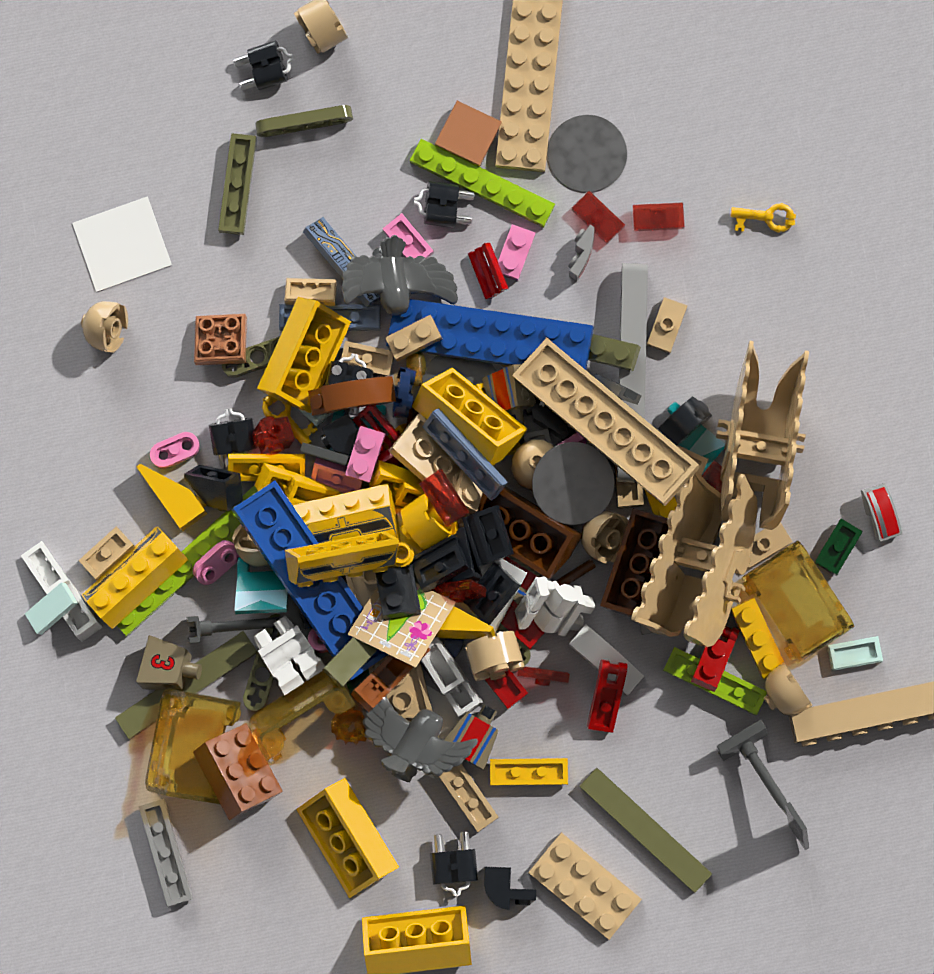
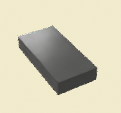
[300,443,350,466]

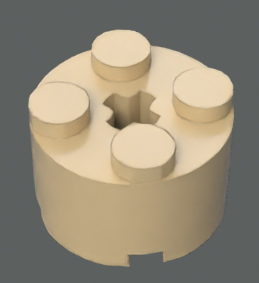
[294,0,348,54]
[466,631,525,681]

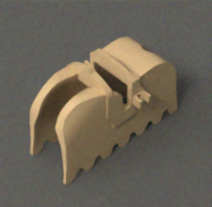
[716,341,809,530]
[631,471,757,647]

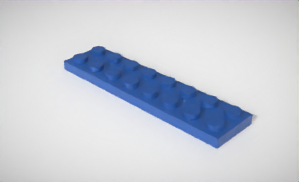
[386,299,594,370]
[232,480,388,681]

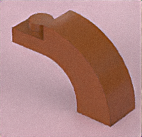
[308,376,396,416]
[350,647,431,712]

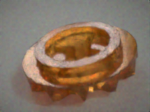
[331,709,367,745]

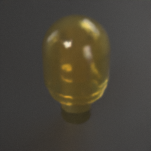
[406,351,427,386]

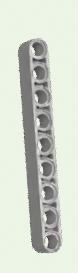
[617,263,648,483]

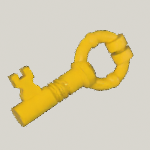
[730,203,796,233]
[262,395,318,445]

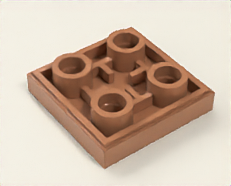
[435,100,502,167]
[194,314,247,365]

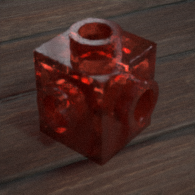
[252,416,295,454]

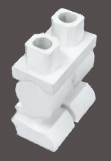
[515,576,595,636]
[253,616,325,695]

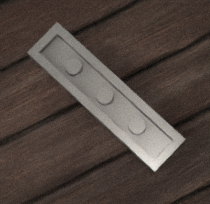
[138,799,193,907]

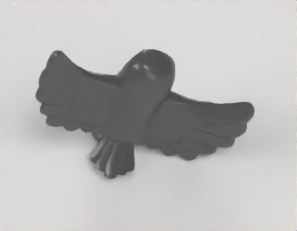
[342,235,458,316]
[362,696,478,782]

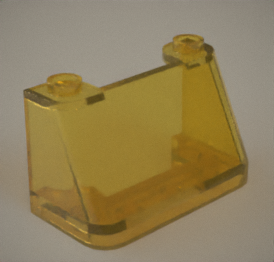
[741,540,854,664]
[249,671,359,764]
[145,689,241,805]

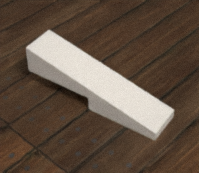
[21,541,103,642]

